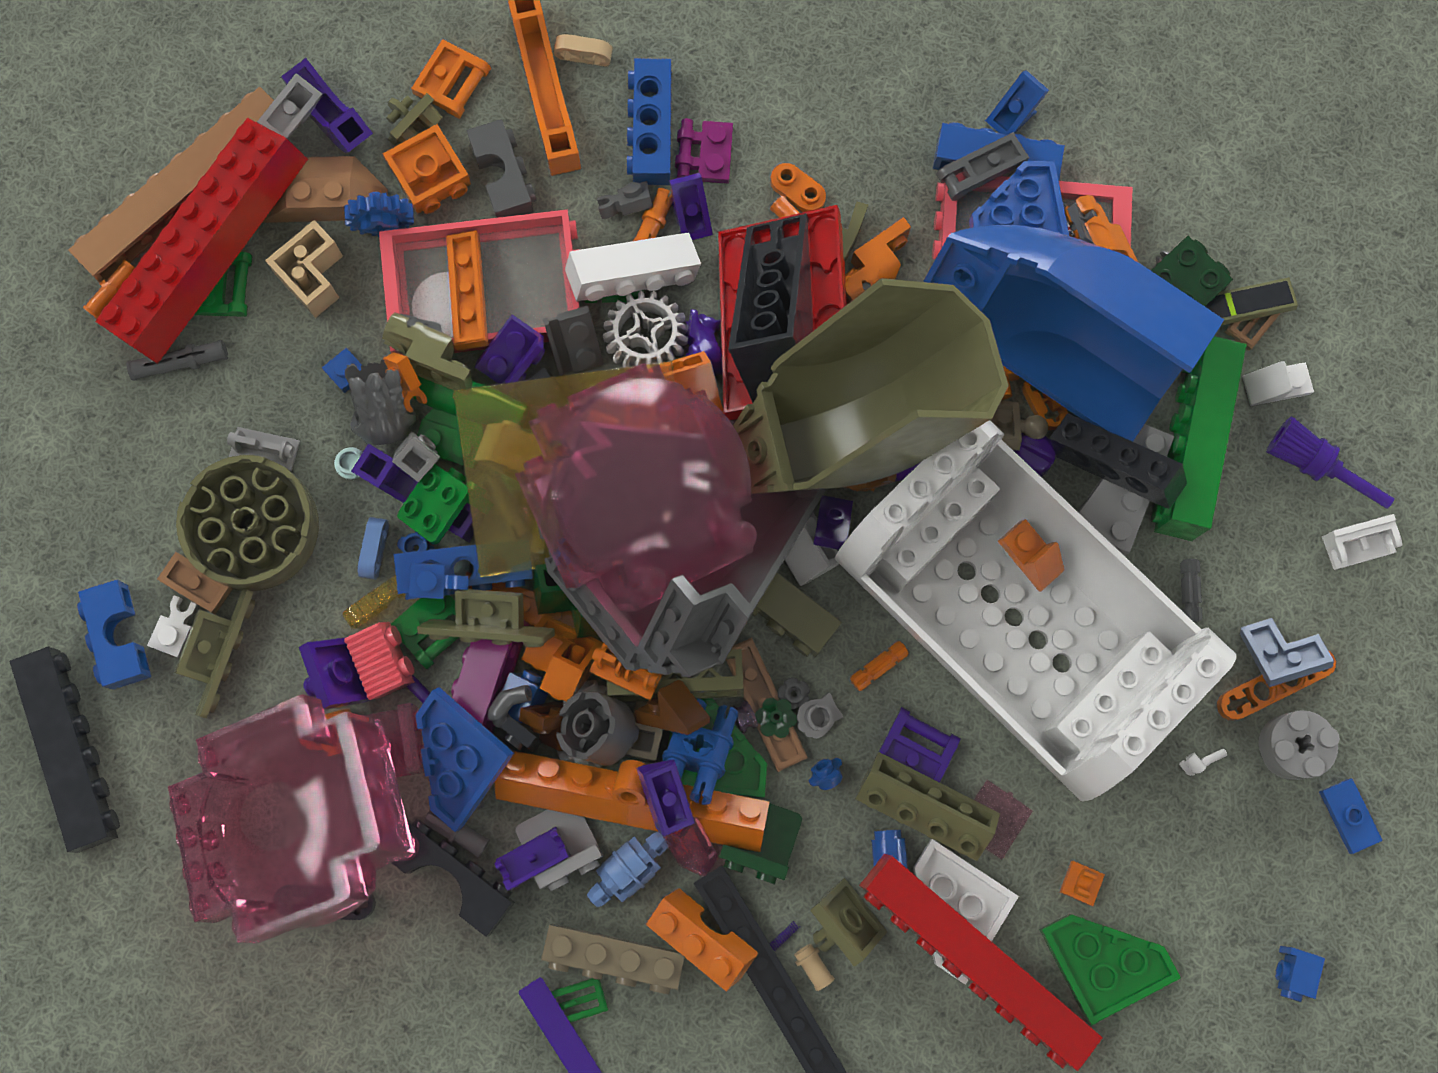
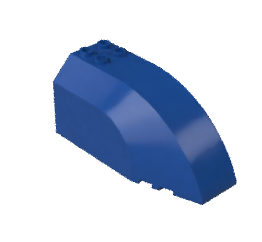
[923,225,1224,442]

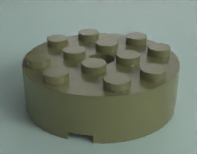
[176,455,319,591]

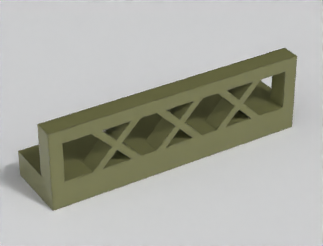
[607,649,744,702]

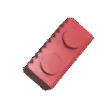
[344,622,415,700]

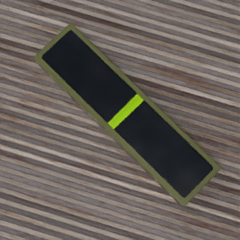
[1205,277,1298,325]

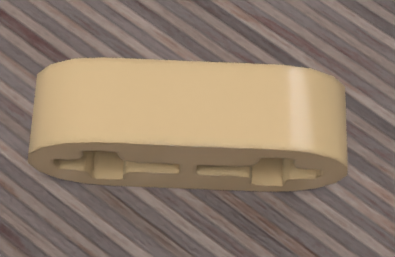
[553,34,613,67]

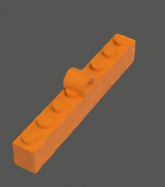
[494,750,770,852]

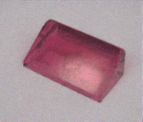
[663,817,718,877]

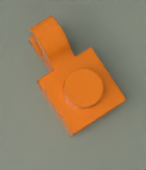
[383,352,427,413]

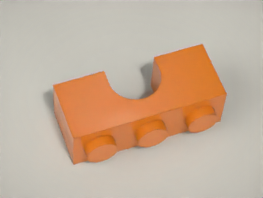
[646,888,758,992]

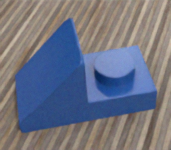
[985,70,1049,135]

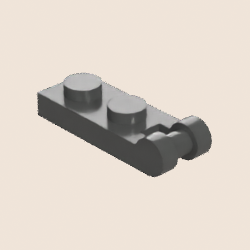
[936,132,1029,201]

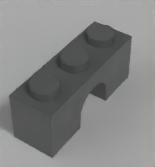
[466,119,537,218]

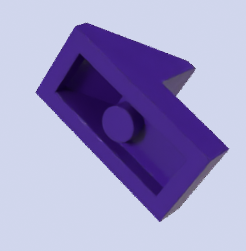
[669,173,713,240]

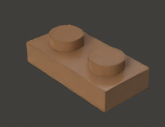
[157,552,232,615]

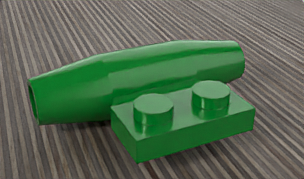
[412,376,529,469]

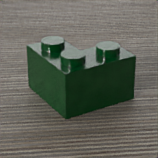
[532,564,599,638]

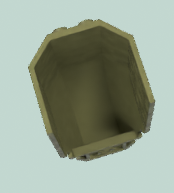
[728,278,1009,494]

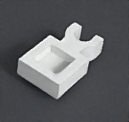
[147,595,199,658]

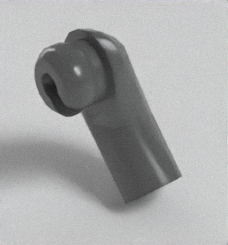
[488,685,532,727]

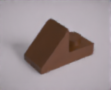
[635,680,710,735]
[519,700,564,751]

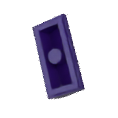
[636,759,695,837]

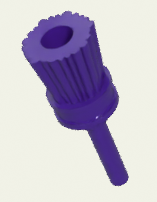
[1266,416,1394,509]

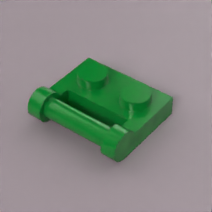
[194,252,252,317]
[391,595,459,669]

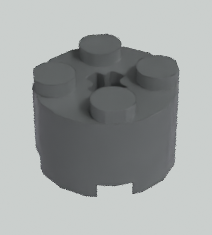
[557,692,639,766]

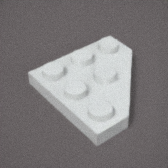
[913,839,1019,985]

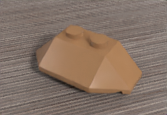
[263,156,388,223]

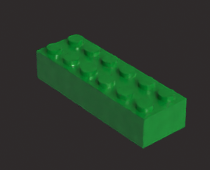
[1151,336,1247,541]

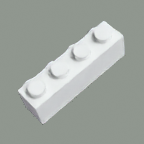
[565,232,701,302]

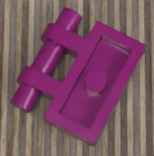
[675,118,733,184]

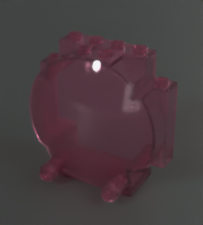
[515,363,757,611]
[168,694,419,943]

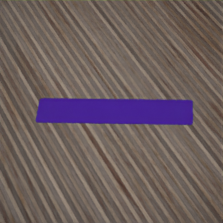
[518,977,602,1073]

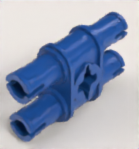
[662,698,739,805]

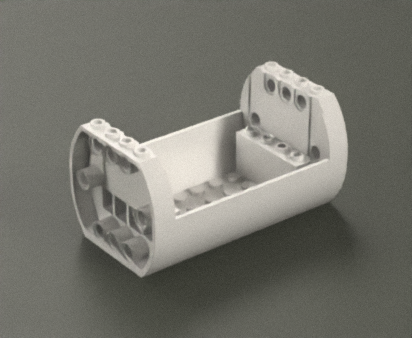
[835,420,1236,801]

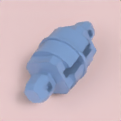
[587,832,670,908]

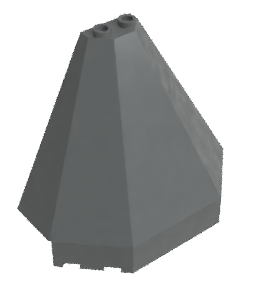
[528,422,827,678]

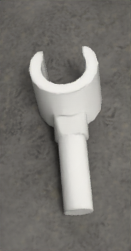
[1179,749,1227,776]

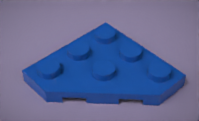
[969,161,1069,236]
[415,687,514,832]

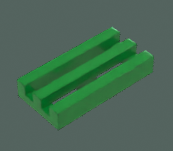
[541,978,609,1031]

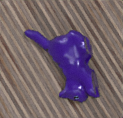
[685,309,723,376]

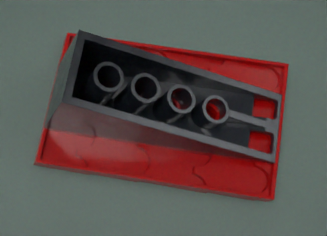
[718,205,846,421]

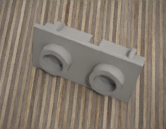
[227,427,300,471]

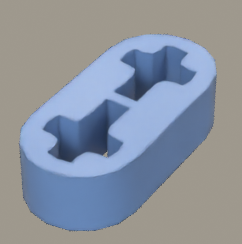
[358,517,389,580]

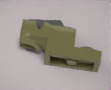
[382,312,473,395]

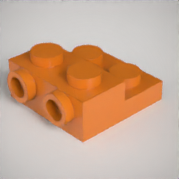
[383,124,471,214]

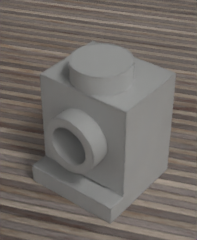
[392,432,440,482]

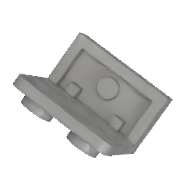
[515,809,604,892]

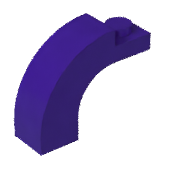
[280,58,373,153]

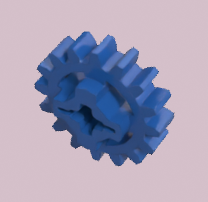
[344,192,414,237]

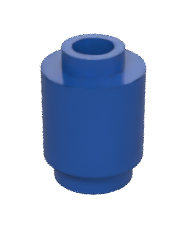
[871,830,908,869]

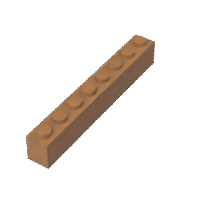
[68,87,274,283]

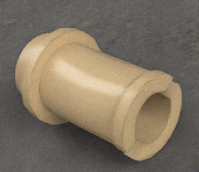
[794,944,835,991]

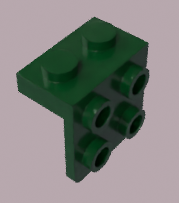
[1151,236,1233,306]
[718,796,802,885]

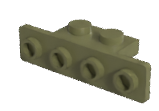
[417,589,555,647]
[174,590,255,718]

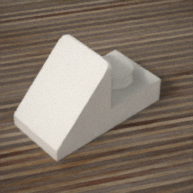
[1242,361,1314,406]

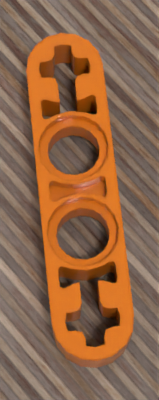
[1217,650,1336,721]

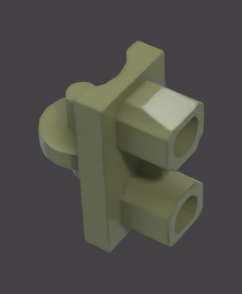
[386,93,442,145]

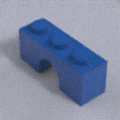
[77,580,151,690]

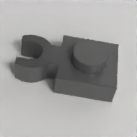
[597,181,653,219]

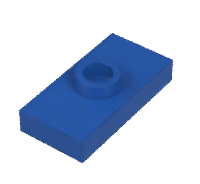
[1319,778,1383,854]

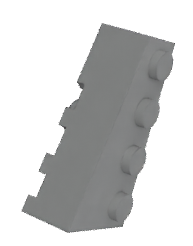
[1077,424,1174,556]

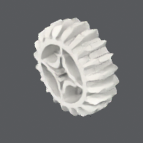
[603,291,688,375]

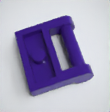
[878,707,961,783]

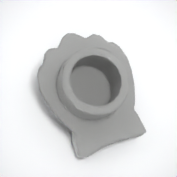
[797,693,843,739]

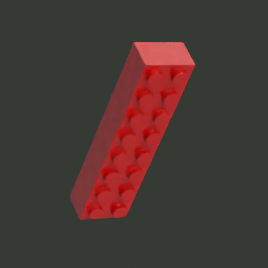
[95,118,309,364]

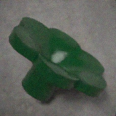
[755,698,797,738]

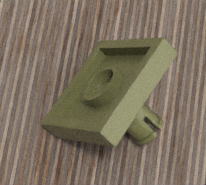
[810,878,887,967]

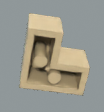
[265,220,343,318]

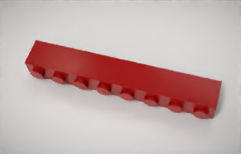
[859,853,1103,1071]

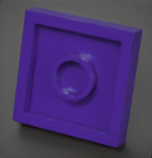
[299,637,373,710]

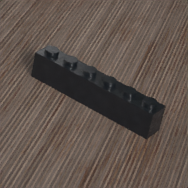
[9,646,120,853]

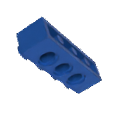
[627,58,672,185]
[393,539,533,600]

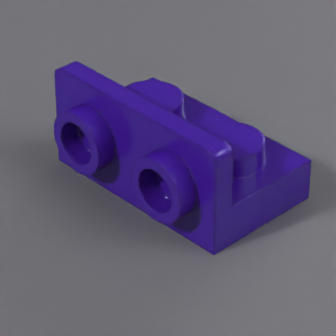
[475,315,545,394]

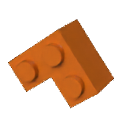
[521,614,604,702]

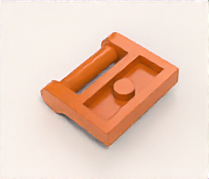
[411,39,491,119]

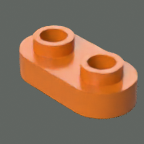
[770,163,826,212]

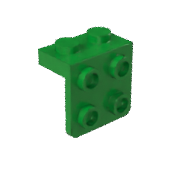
[397,464,494,544]

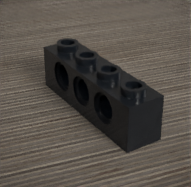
[1050,413,1187,509]

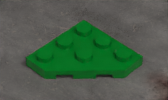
[668,698,767,798]
[1039,914,1181,1026]

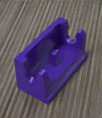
[494,827,572,891]

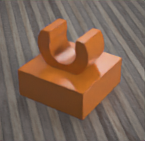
[1060,861,1105,906]

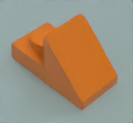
[998,519,1065,592]

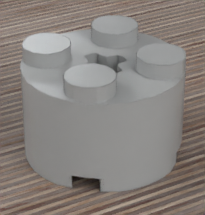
[1258,710,1340,780]

